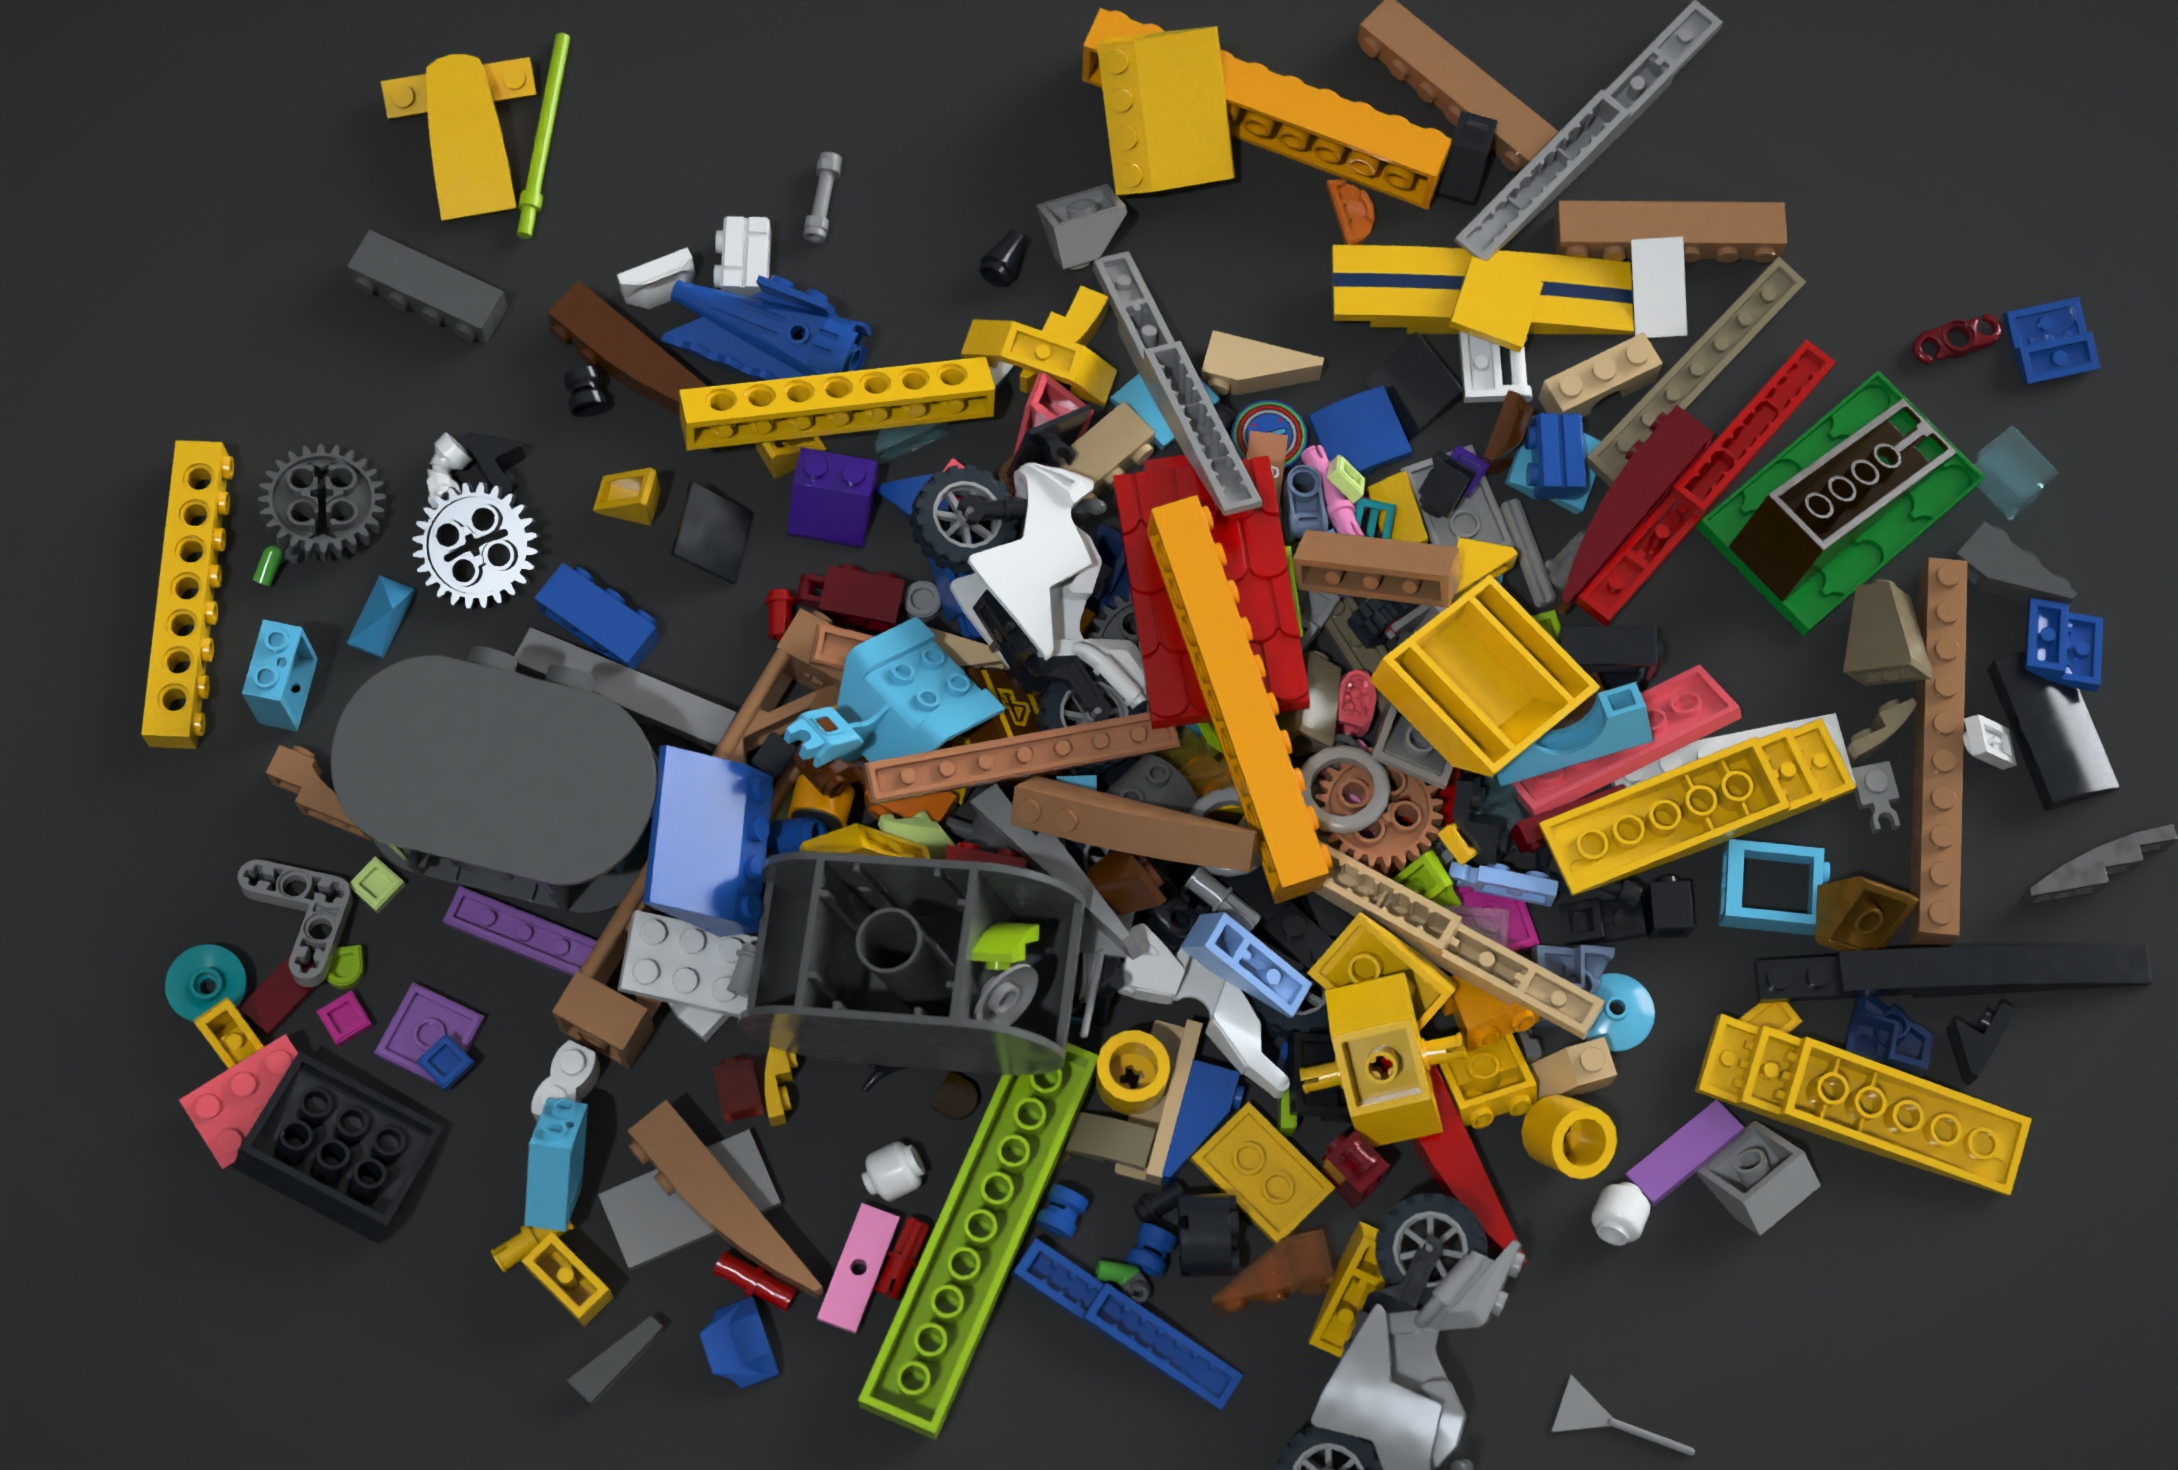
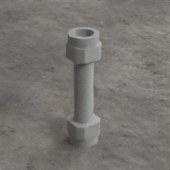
[803,152,842,243]

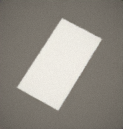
[1631,237,1687,338]

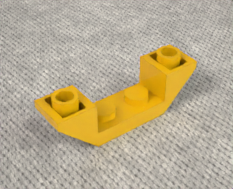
[960,319,1117,407]
[799,823,932,859]

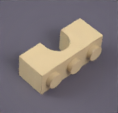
[1538,332,1663,418]

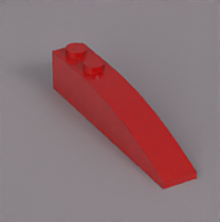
[1377,1057,1527,1271]

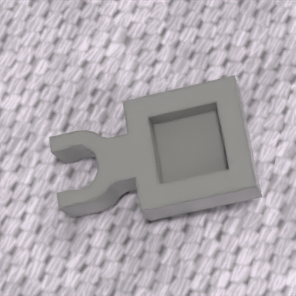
[1851,761,1901,834]

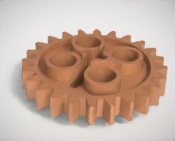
[1314,747,1443,874]

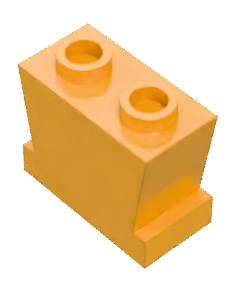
[1440,975,1539,1053]

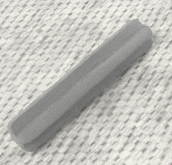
[1500,499,1556,608]

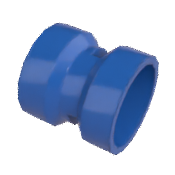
[1035,1184,1089,1240]
[1125,1222,1178,1278]

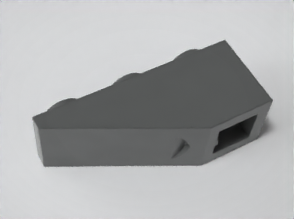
[1953,521,2078,605]

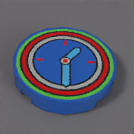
[1231,400,1307,472]

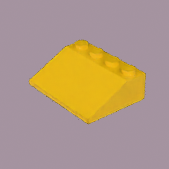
[1097,26,1235,195]

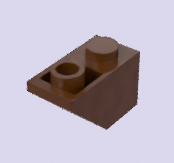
[1084,850,1167,916]

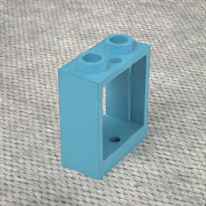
[242,619,318,731]
[1719,839,1830,936]
[524,1098,588,1232]

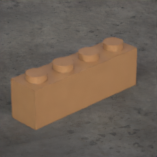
[1293,530,1461,608]

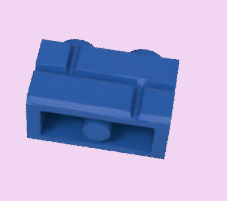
[1524,413,1586,500]

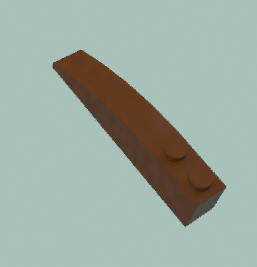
[547,280,708,416]

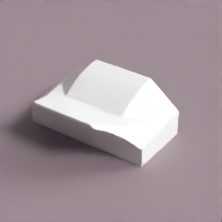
[617,247,696,309]

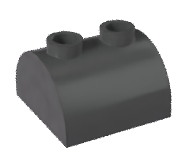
[1104,754,1198,859]

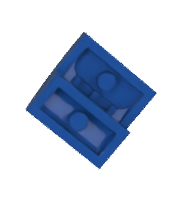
[2002,297,2100,385]
[1308,385,1412,477]
[2025,598,2103,692]

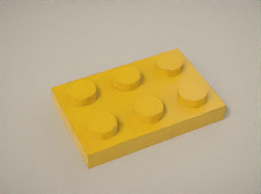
[1190,1102,1336,1247]

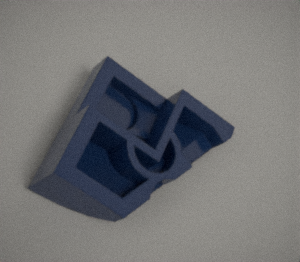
[1843,997,1934,1079]

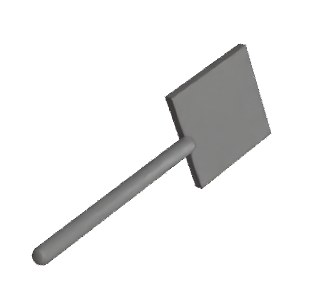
[1079,912,1135,1038]

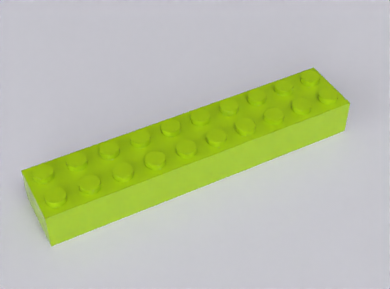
[858,1042,1099,1440]

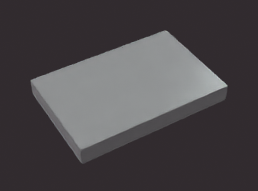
[1400,444,1515,548]

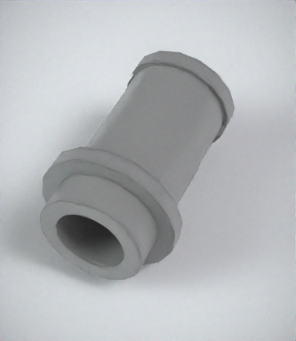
[726,943,756,998]

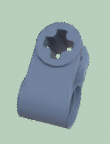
[1281,465,1328,543]

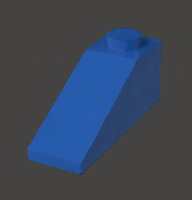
[1161,1060,1245,1185]

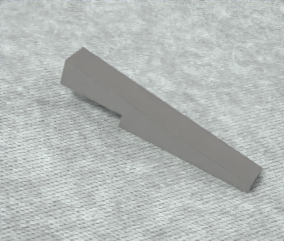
[514,627,737,752]
[970,783,1141,960]

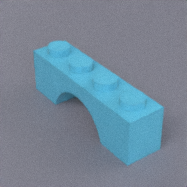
[1496,682,1653,787]

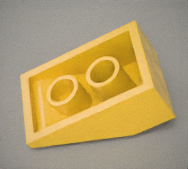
[1307,912,1458,1031]

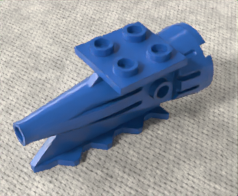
[661,275,871,381]

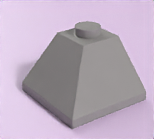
[1036,184,1127,270]

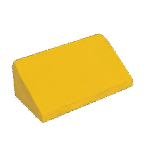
[1366,471,1428,544]

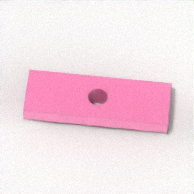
[817,1203,900,1334]

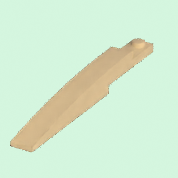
[1238,816,1605,1040]

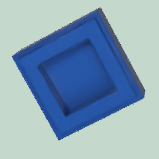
[416,1034,475,1092]

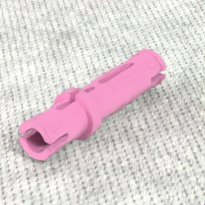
[1301,445,1364,536]

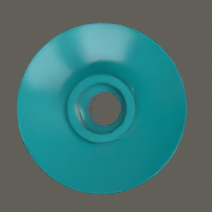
[165,944,247,1023]

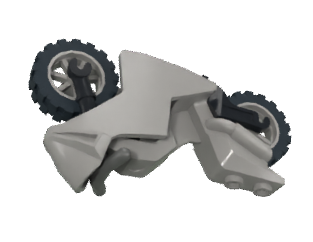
[1274,1193,1526,1470]

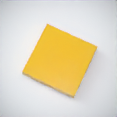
[1448,256,1543,353]

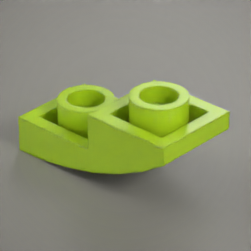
[972,922,1039,970]

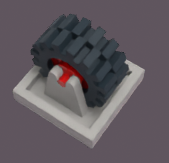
[1347,598,1446,649]

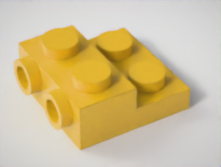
[1436,1033,1537,1129]

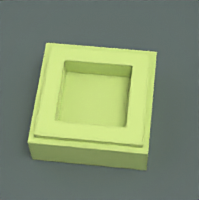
[1326,454,1365,504]
[349,856,406,914]

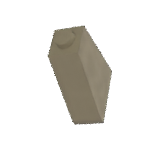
[1843,579,1932,686]
[1275,650,1341,758]

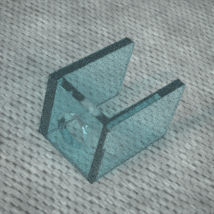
[1974,426,2059,521]

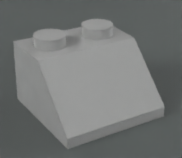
[1696,1120,1821,1236]

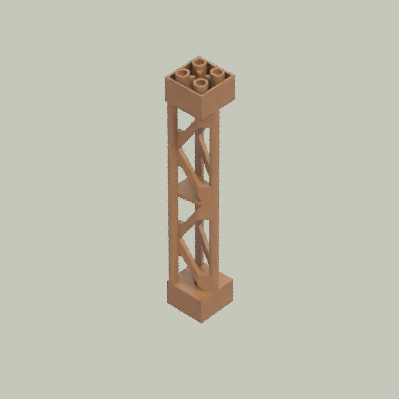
[552,608,856,1070]

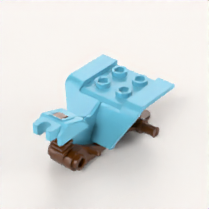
[784,616,1005,798]

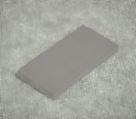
[598,1129,781,1271]

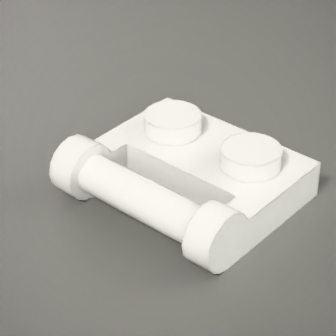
[1458,331,1532,403]

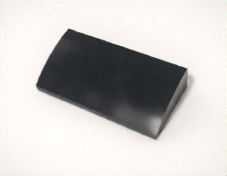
[1987,651,2120,812]

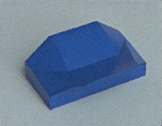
[699,1296,780,1390]

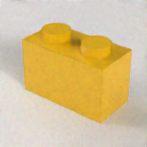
[522,1231,614,1327]

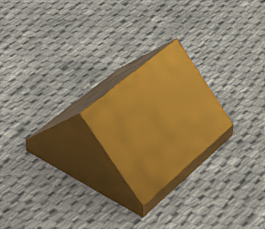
[1815,876,1919,952]

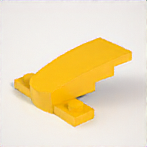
[381,54,537,221]

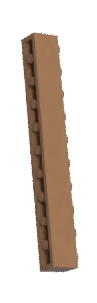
[1909,557,1968,947]

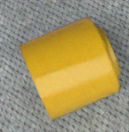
[1095,1030,1170,1115]
[1521,1094,1617,1179]

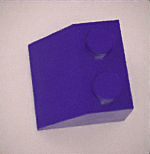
[787,447,879,549]

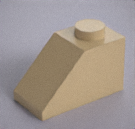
[1528,1037,1617,1101]

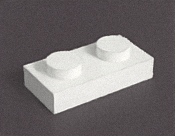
[1963,714,2017,770]

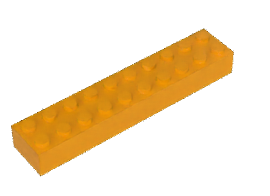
[1082,8,1452,210]
[1146,495,1332,904]

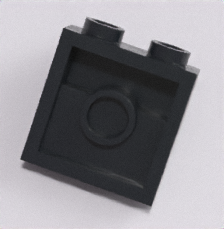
[1288,1032,1374,1123]

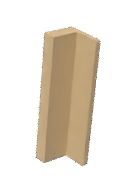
[1115,1019,1203,1186]

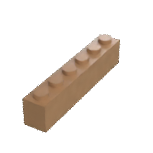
[1357,0,1559,173]
[1554,201,1787,263]

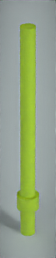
[517,33,570,239]

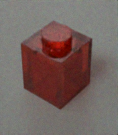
[712,1056,765,1123]

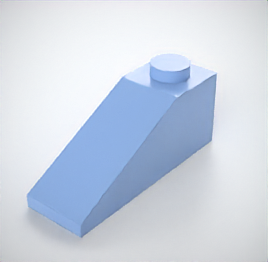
[1180,912,1312,1017]

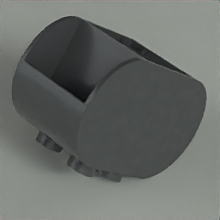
[331,646,659,914]
[737,851,1086,1075]

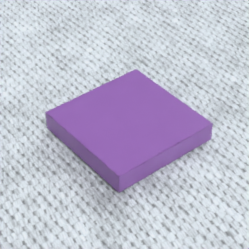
[374,982,486,1087]

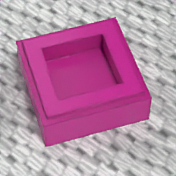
[316,990,374,1048]

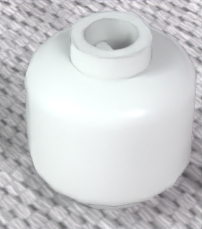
[862,1141,926,1202]
[1591,1182,1651,1246]

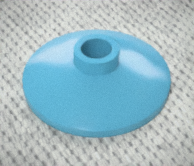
[1585,973,1655,1052]

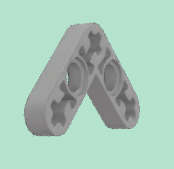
[238,860,353,987]

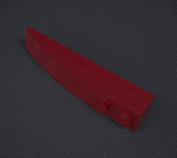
[1558,405,1714,615]

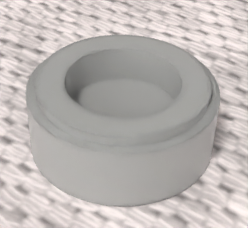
[903,581,942,622]

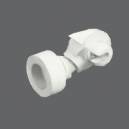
[427,432,473,509]

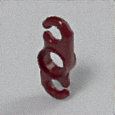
[1912,313,2002,364]

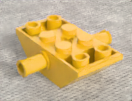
[1300,972,1466,1147]

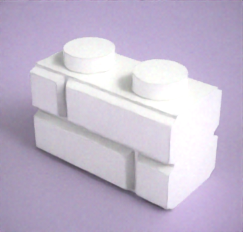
[714,216,771,297]

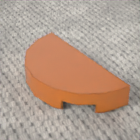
[1326,179,1375,245]

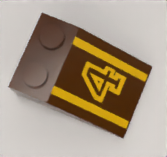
[968,668,1063,791]

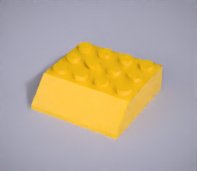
[1369,575,1600,777]

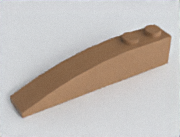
[1010,775,1258,872]
[627,1100,824,1299]

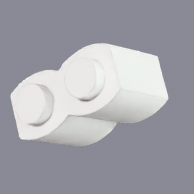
[531,1040,600,1123]

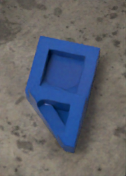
[876,474,949,519]

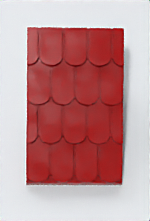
[1113,456,1310,730]

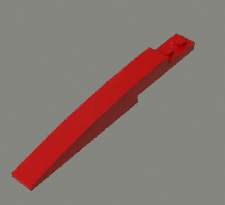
[1575,339,1836,627]

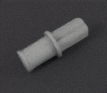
[1185,866,1261,932]

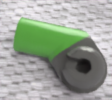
[252,543,305,587]
[1095,1260,1150,1304]

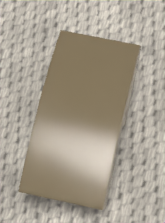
[1846,698,1917,767]
[1065,1112,1156,1171]

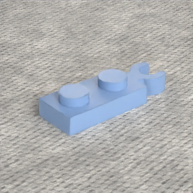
[1448,862,1559,907]

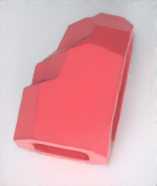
[1335,669,1377,738]

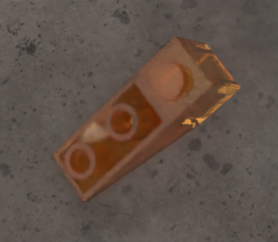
[1210,1229,1334,1314]

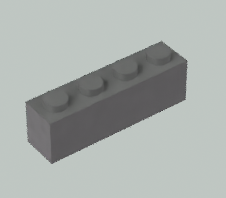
[347,229,508,344]

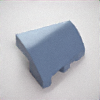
[1532,945,1615,1027]

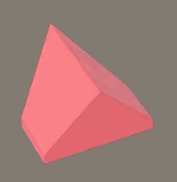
[1012,372,1094,460]

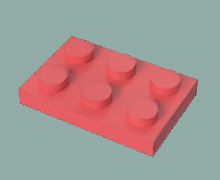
[179,1034,298,1169]

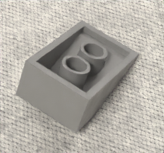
[1371,699,1453,790]

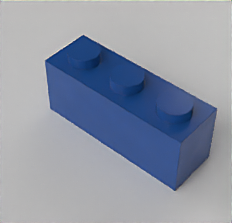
[534,563,660,671]

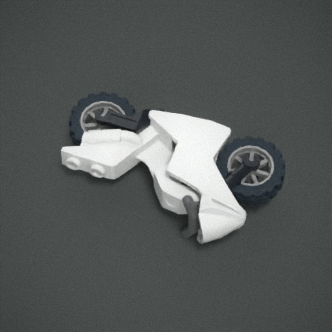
[909,462,1149,774]

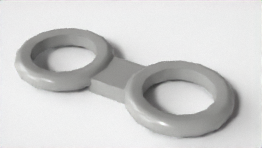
[1188,745,1391,877]

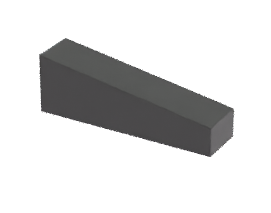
[566,1316,665,1407]

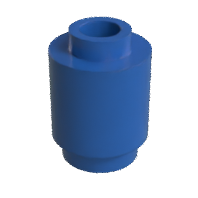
[767,816,827,855]

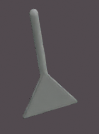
[1551,1374,1695,1456]

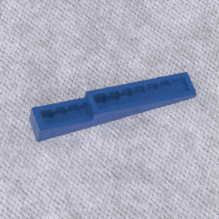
[1009,1238,1244,1411]

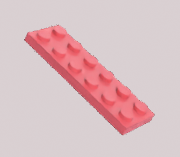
[1506,664,1742,816]

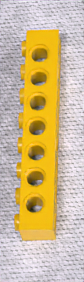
[679,357,995,451]
[141,440,234,749]

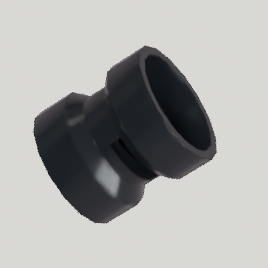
[563,366,608,417]

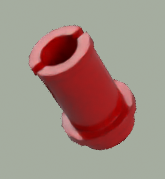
[764,589,795,641]

